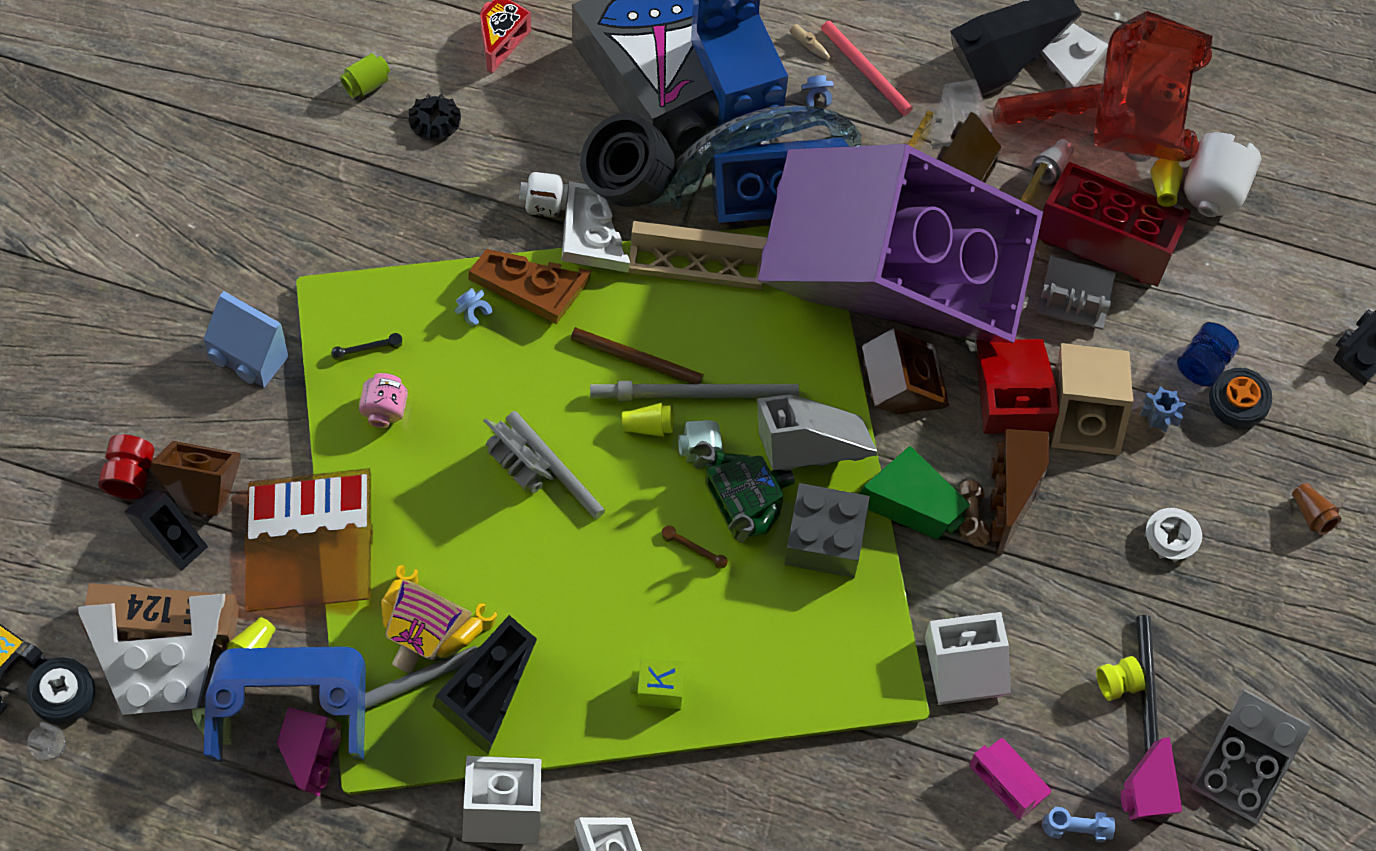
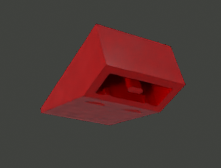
[975,339,1059,434]

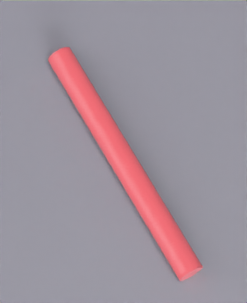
[821,20,913,116]

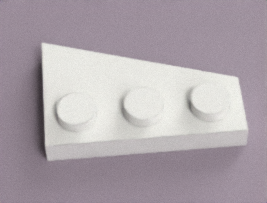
[1040,23,1109,93]
[561,181,631,272]

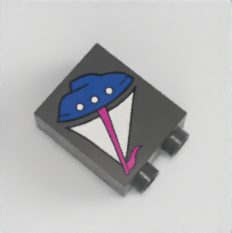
[572,0,719,150]

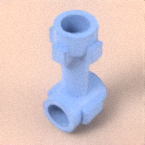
[1042,807,1115,842]

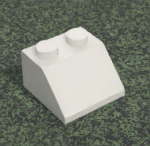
[462,756,541,844]

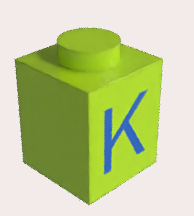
[630,658,685,710]

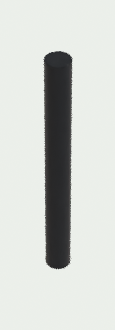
[1136,615,1159,754]

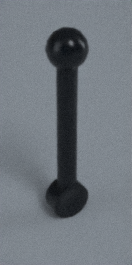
[331,333,402,360]

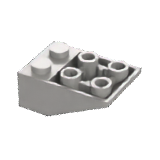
[757,394,877,470]
[1190,688,1311,824]

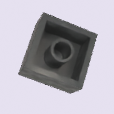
[784,483,870,578]

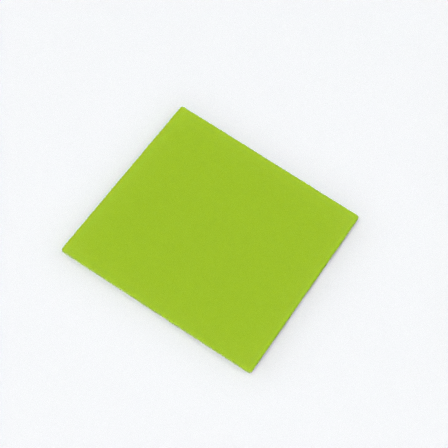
[296,225,930,795]

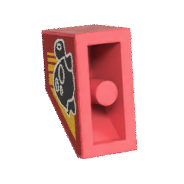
[479,0,531,73]

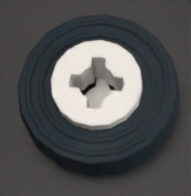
[27,657,95,725]

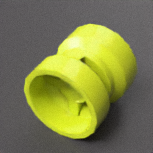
[1096,656,1145,701]

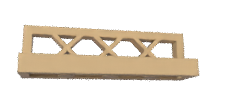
[627,221,767,290]

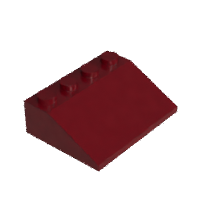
[1038,162,1191,287]

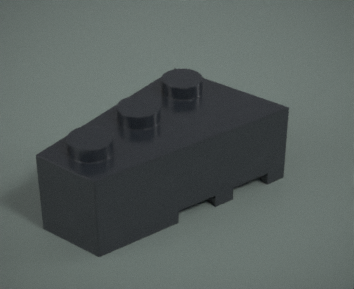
[432,615,537,755]

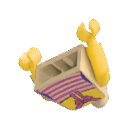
[381,565,497,674]

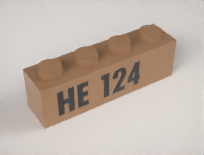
[81,583,239,652]

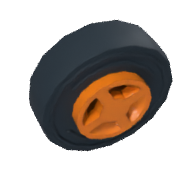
[1209,368,1272,428]

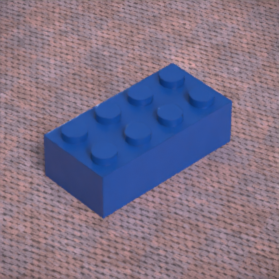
[710,137,849,223]

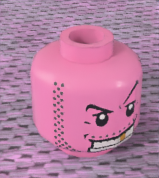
[359,373,408,428]

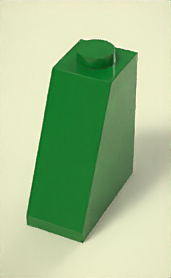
[859,446,971,540]

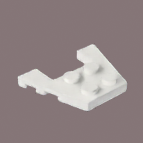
[78,593,225,715]

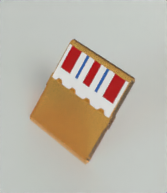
[244,468,373,612]

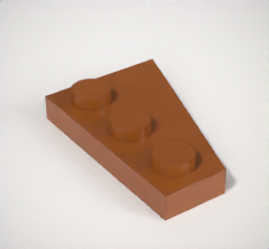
[468,249,592,324]

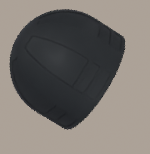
[580,113,675,207]

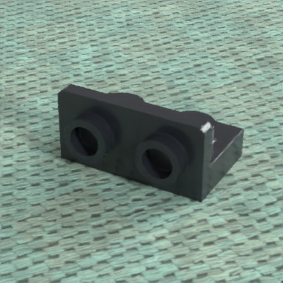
[1333,309,1376,386]

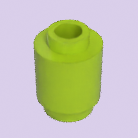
[339,53,390,98]

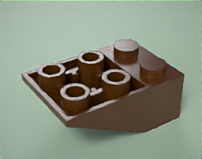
[990,429,1049,556]

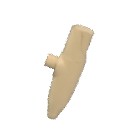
[789,24,831,61]

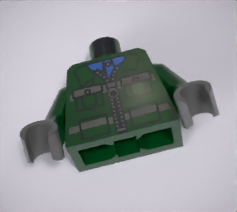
[690,441,795,543]

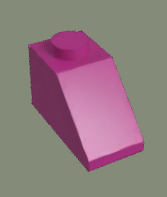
[1121,737,1182,820]

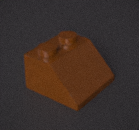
[862,328,949,414]

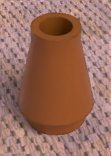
[1292,483,1342,535]

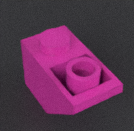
[277,707,342,796]

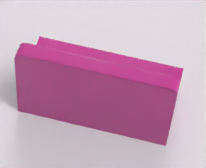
[969,738,1051,821]

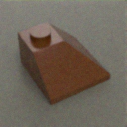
[151,441,241,517]

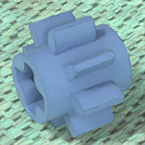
[1140,387,1186,432]

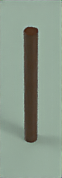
[571,327,704,384]

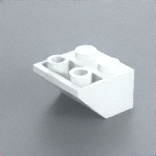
[925,612,1011,705]

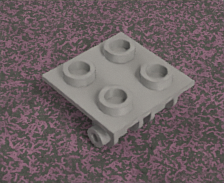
[1037,256,1116,330]
[483,418,555,493]

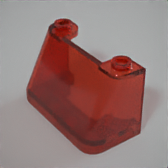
[1094,10,1213,162]

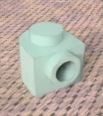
[678,420,723,462]

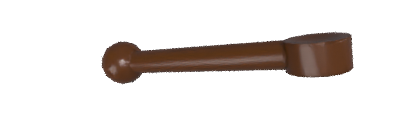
[662,525,728,569]

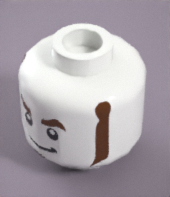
[519,172,568,217]

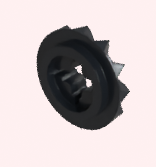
[408,93,461,140]

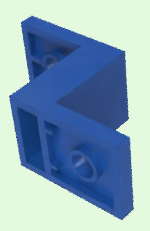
[691,0,788,148]

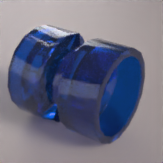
[1177,322,1240,387]

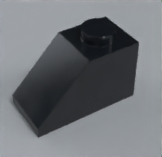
[124,488,208,571]

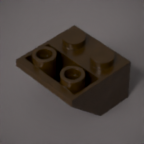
[937,112,1001,183]

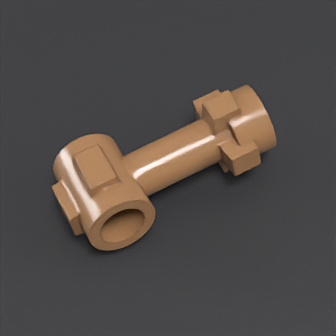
[959,480,991,547]

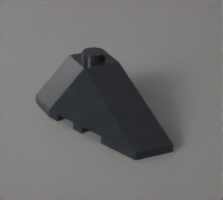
[950,0,1081,98]

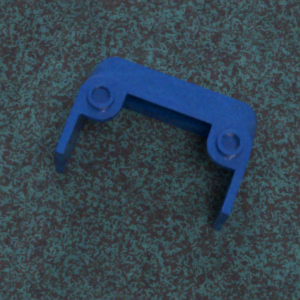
[204,647,366,762]

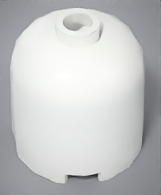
[1184,132,1262,217]

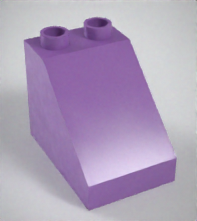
[758,144,1043,343]

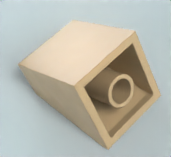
[1051,343,1133,456]

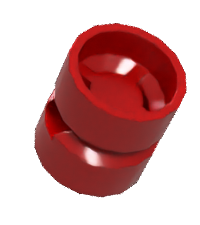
[98,434,155,499]

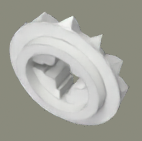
[1144,508,1202,563]

